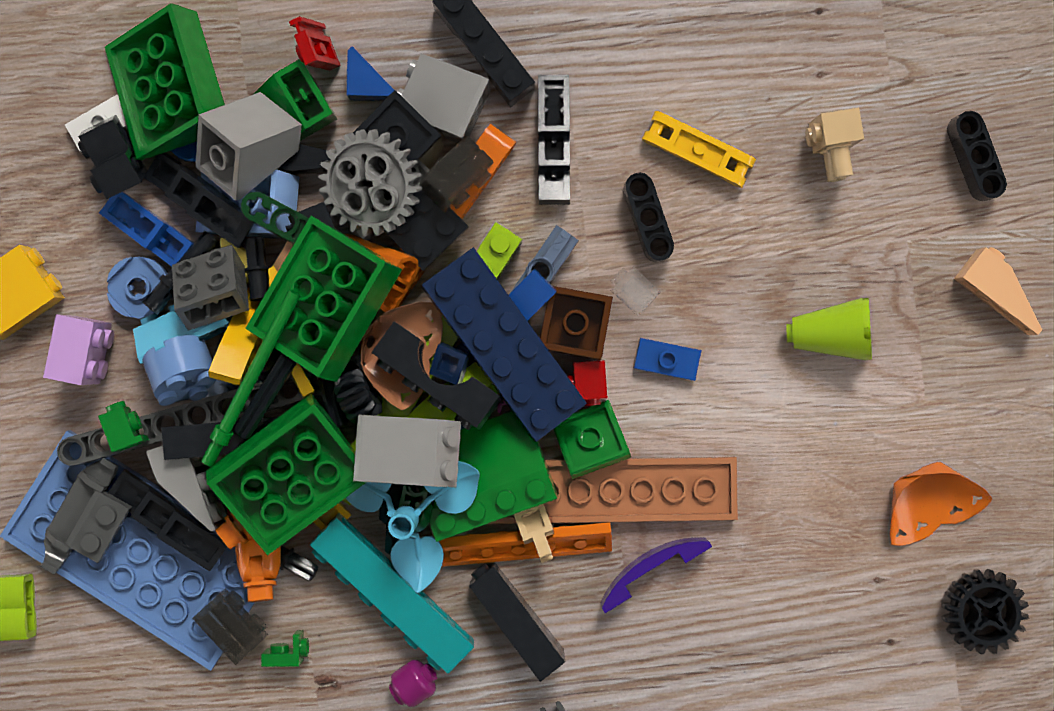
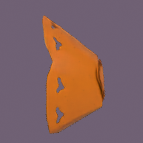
[890,462,992,546]

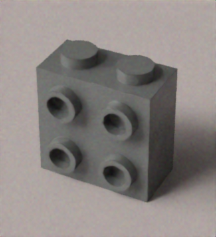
[172,245,249,331]

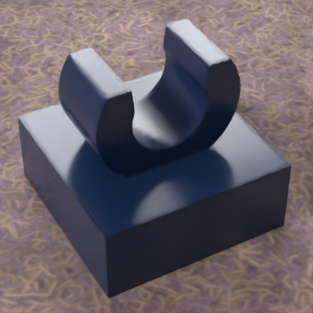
[429,343,471,385]

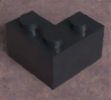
[78,115,148,199]

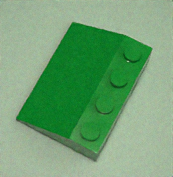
[105,3,225,160]
[246,216,402,382]
[206,394,366,555]
[418,411,558,542]

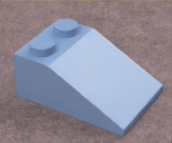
[196,170,300,239]

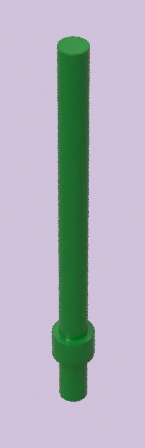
[201,289,301,466]

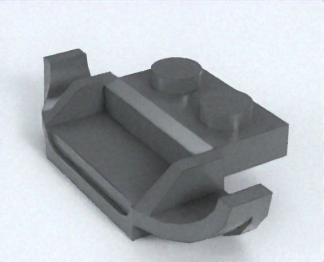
[40,457,132,574]

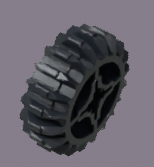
[941,569,1030,654]

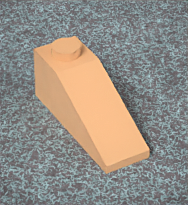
[954,247,1042,335]

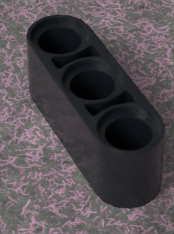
[947,111,1007,201]
[623,172,674,262]

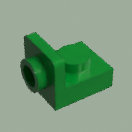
[261,630,309,667]

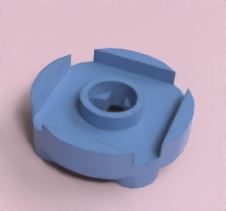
[107,256,167,319]

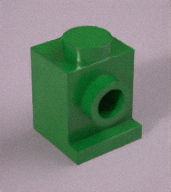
[98,401,150,453]

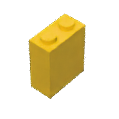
[0,245,65,340]

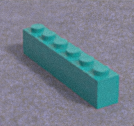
[310,513,474,674]

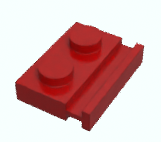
[289,16,341,71]

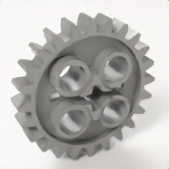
[318,129,422,236]

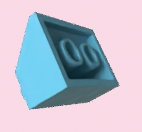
[133,304,233,364]

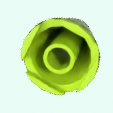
[786,298,872,361]

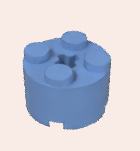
[142,335,217,406]

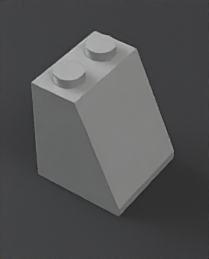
[398,53,491,147]
[196,92,302,201]
[353,415,461,488]

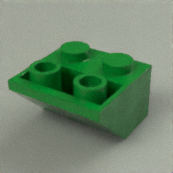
[253,59,337,141]

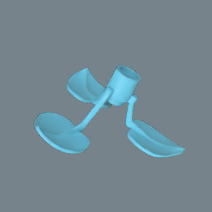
[346,461,480,593]

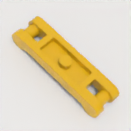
[642,111,756,188]

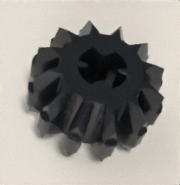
[334,368,382,425]

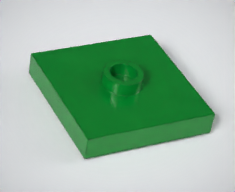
[554,400,631,479]

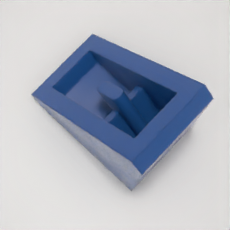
[347,46,394,101]

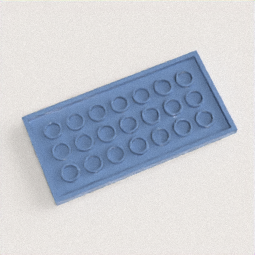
[0,430,255,671]

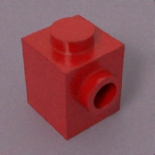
[567,360,608,406]

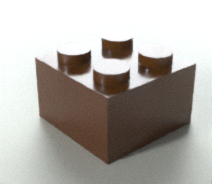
[541,286,613,360]

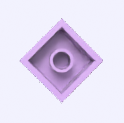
[43,314,114,385]

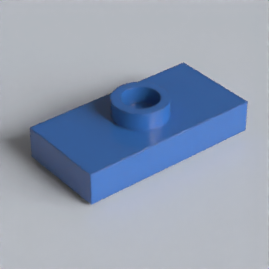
[634,338,702,381]

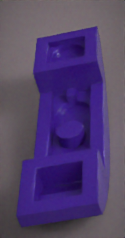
[600,537,712,613]

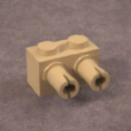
[805,107,864,182]

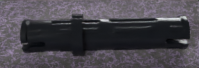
[142,230,220,315]

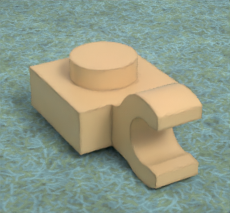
[514,504,554,563]

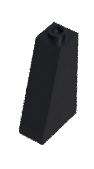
[469,562,566,682]

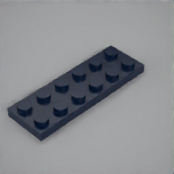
[421,247,587,442]

